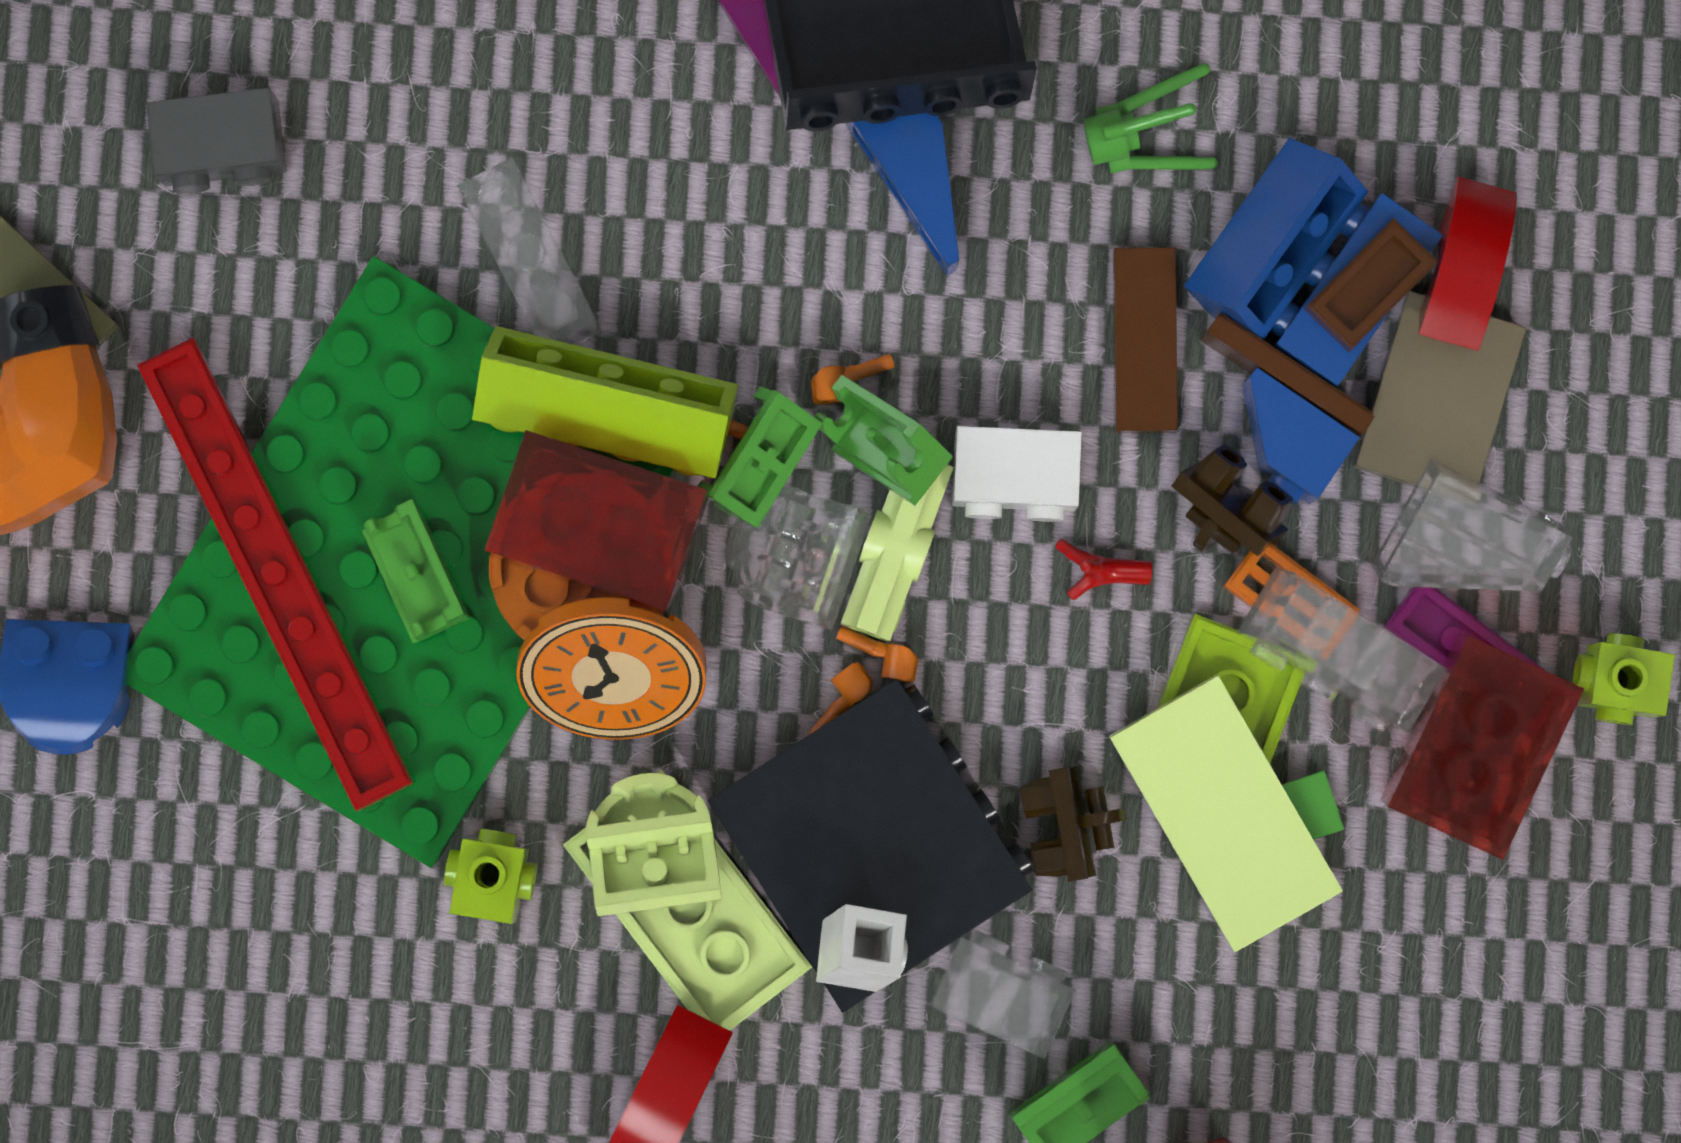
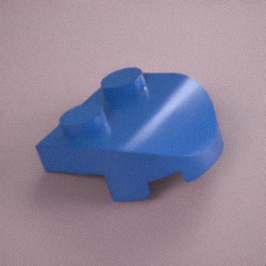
[0,619,134,755]

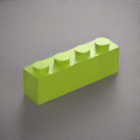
[472,326,739,479]

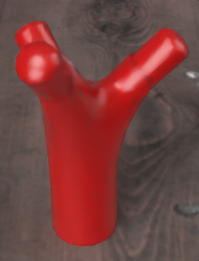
[1055,539,1152,600]

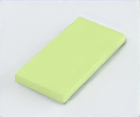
[1109,674,1343,953]
[563,769,812,1030]

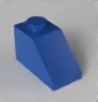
[1242,368,1360,505]

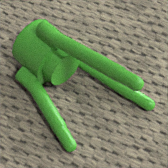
[1083,63,1218,174]

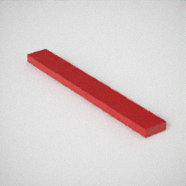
[137,338,414,811]

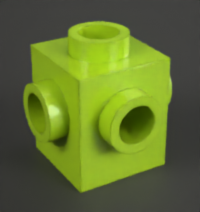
[1572,633,1675,725]
[444,828,538,924]

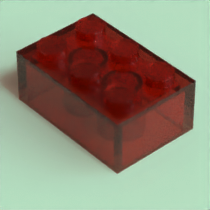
[485,430,709,616]
[1380,632,1584,860]

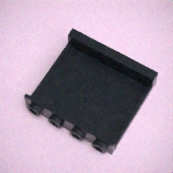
[762,0,1037,131]
[707,679,1034,1013]

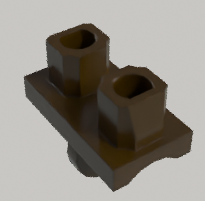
[1171,444,1293,556]
[1020,766,1128,882]

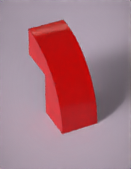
[1419,176,1517,351]
[609,1005,733,1143]

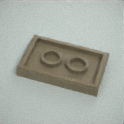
[1352,291,1526,504]

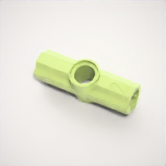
[841,464,954,642]

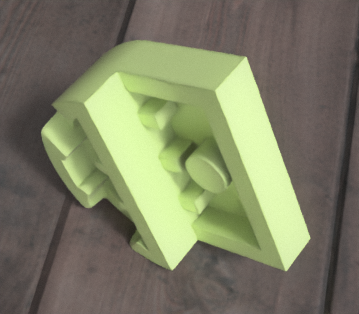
[586,773,722,916]

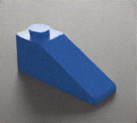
[846,113,959,276]

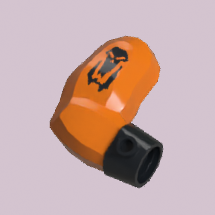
[0,285,117,535]

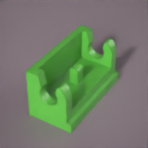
[816,375,953,506]
[694,386,823,529]
[362,499,471,644]
[1009,1041,1150,1143]

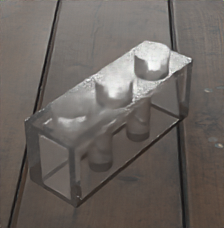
[457,157,602,345]
[1237,568,1447,734]

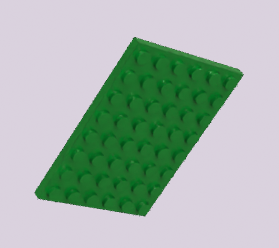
[126,256,675,869]

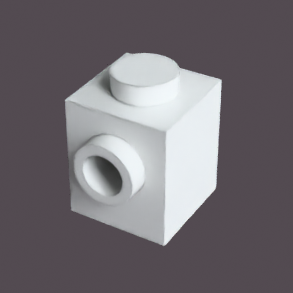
[816,904,908,992]

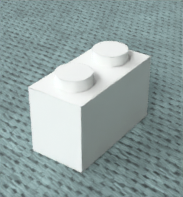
[952,426,1082,522]

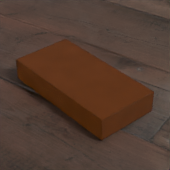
[1304,218,1438,353]

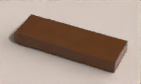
[1113,248,1178,433]
[1201,314,1375,437]

